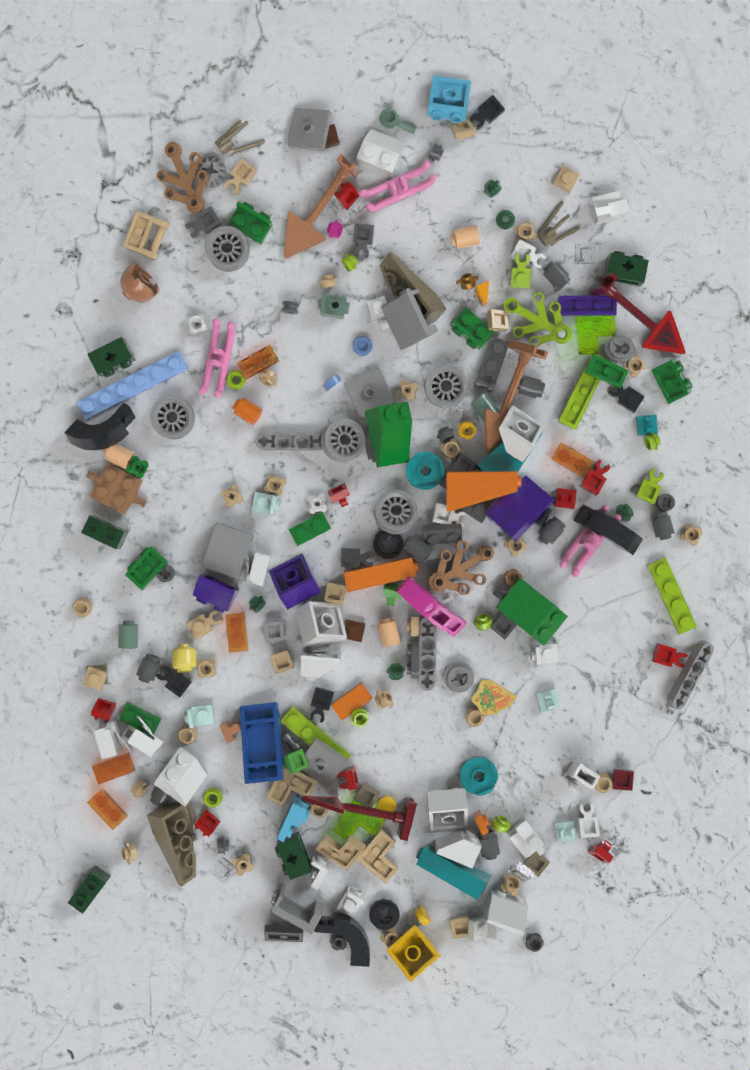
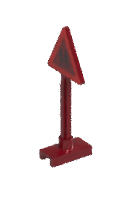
[589,272,686,354]
[301,796,417,841]

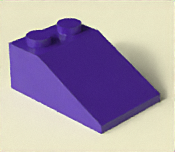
[484,476,554,543]

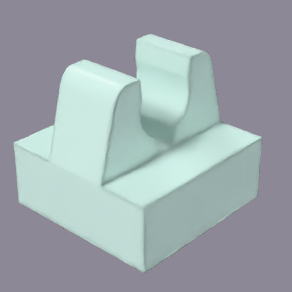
[536,688,560,712]
[554,819,576,842]

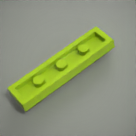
[558,352,610,430]
[647,557,697,635]
[281,706,351,759]

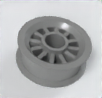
[205,226,250,272]
[425,365,468,408]
[150,396,195,439]
[321,418,366,462]
[374,490,418,534]

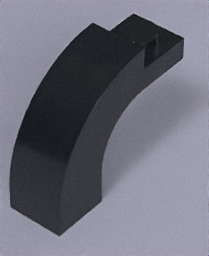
[64,403,136,451]
[573,504,643,555]
[314,912,370,967]

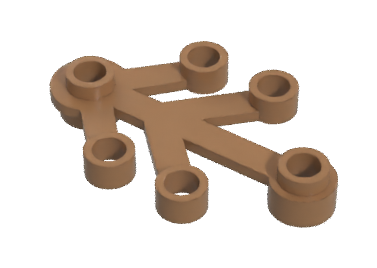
[156,142,210,213]
[428,540,494,595]

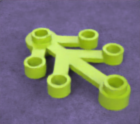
[504,292,572,347]

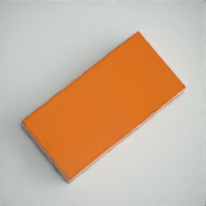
[331,682,373,720]

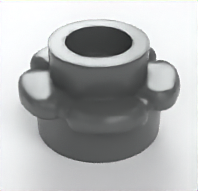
[428,144,444,163]
[437,426,455,443]
[217,836,229,855]
[525,933,544,952]
[330,934,348,951]

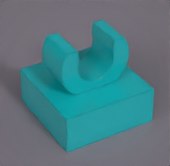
[636,415,658,436]

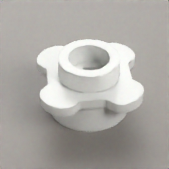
[186,313,208,335]
[307,494,327,514]

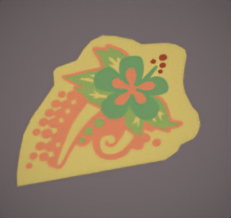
[471,680,517,716]

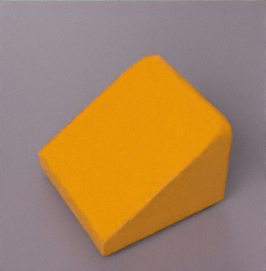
[474,281,489,307]

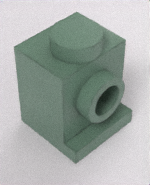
[320,293,350,319]

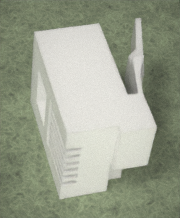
[589,191,630,225]
[245,552,272,586]
[120,716,163,757]
[94,720,133,760]
[563,761,601,793]
[506,817,546,859]

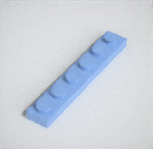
[76,351,189,420]

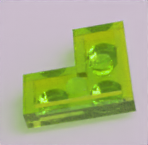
[575,316,616,355]
[333,799,386,840]

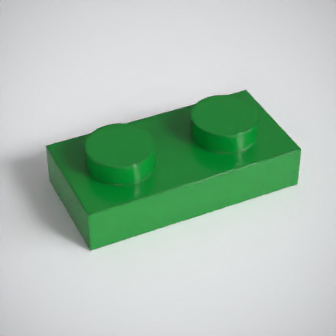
[584,354,629,389]
[288,512,331,546]
[118,702,162,736]

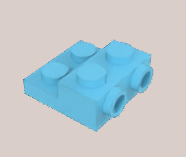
[427,75,471,124]
[277,794,310,842]

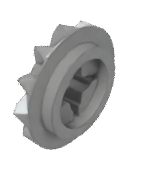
[196,156,226,188]
[604,335,636,364]
[444,662,474,693]

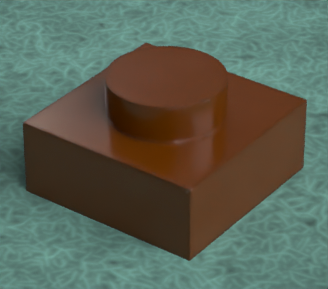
[325,124,340,149]
[345,619,366,643]

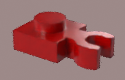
[580,459,610,496]
[652,643,688,668]

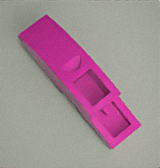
[396,577,467,637]

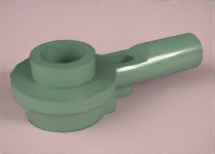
[379,109,417,134]

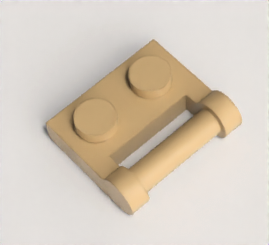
[123,210,170,261]

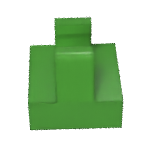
[382,583,402,606]
[283,749,309,774]

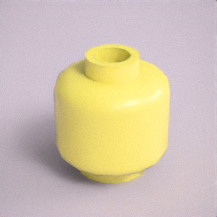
[171,644,197,673]

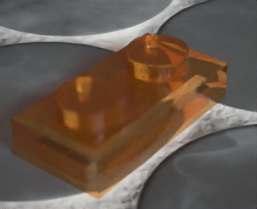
[237,344,279,380]
[550,443,594,478]
[225,612,249,653]
[92,753,136,785]
[87,788,128,830]

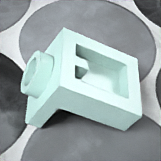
[252,492,281,515]
[185,704,215,728]

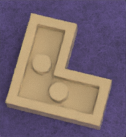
[266,767,317,807]
[357,828,398,883]
[315,835,366,871]

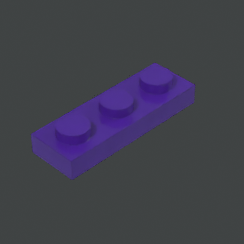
[558,296,617,316]

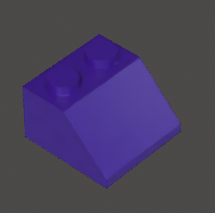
[269,554,321,610]
[193,574,239,613]

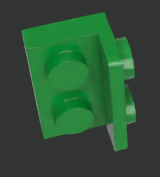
[228,201,273,245]
[450,307,494,350]
[651,358,693,404]
[125,546,169,590]

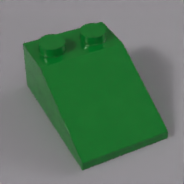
[364,402,412,468]
[496,577,568,646]

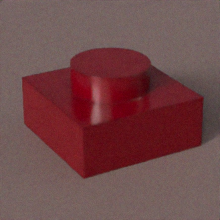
[612,769,634,791]

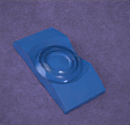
[240,702,284,784]

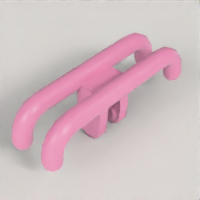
[359,160,437,212]
[199,319,235,398]
[559,505,621,577]

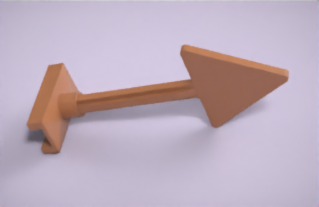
[284,154,361,259]
[484,340,548,454]

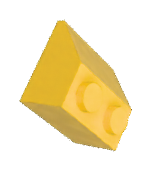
[386,925,442,982]

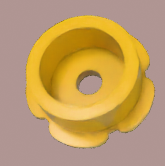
[458,421,477,440]

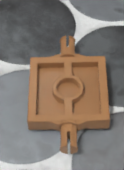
[86,463,147,515]

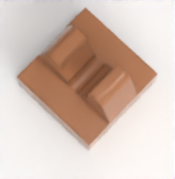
[219,720,241,743]

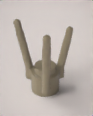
[215,120,265,157]
[537,201,580,247]

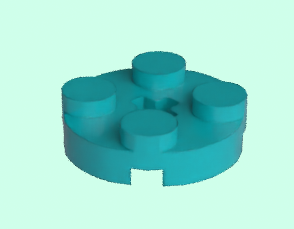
[406,451,444,490]
[459,756,498,796]

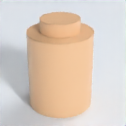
[450,225,480,249]
[103,444,135,469]
[377,617,401,647]

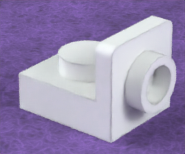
[530,643,558,665]
[310,856,329,890]
[337,886,365,917]
[468,915,498,941]

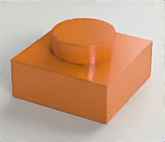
[473,810,490,835]

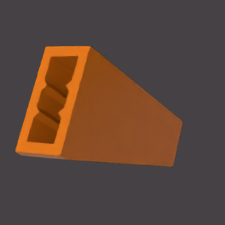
[447,471,521,511]
[344,557,419,592]

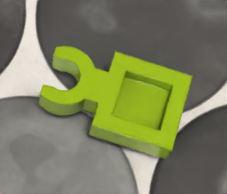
[510,253,531,288]
[635,468,664,504]

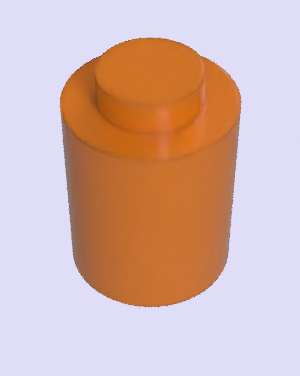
[232,397,263,426]

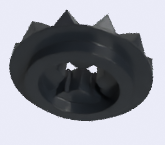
[373,530,403,559]
[369,898,400,930]

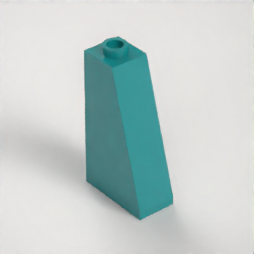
[476,433,543,472]
[416,845,491,900]

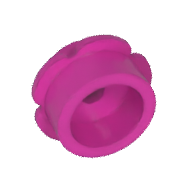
[327,220,343,239]

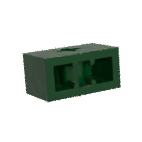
[604,251,649,287]
[87,337,136,378]
[81,515,129,549]
[275,831,313,880]
[67,865,111,914]

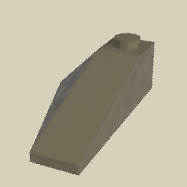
[379,252,447,326]
[147,800,196,887]

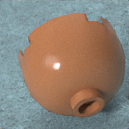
[120,263,160,303]

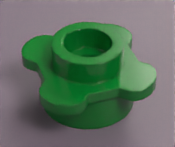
[126,456,149,478]

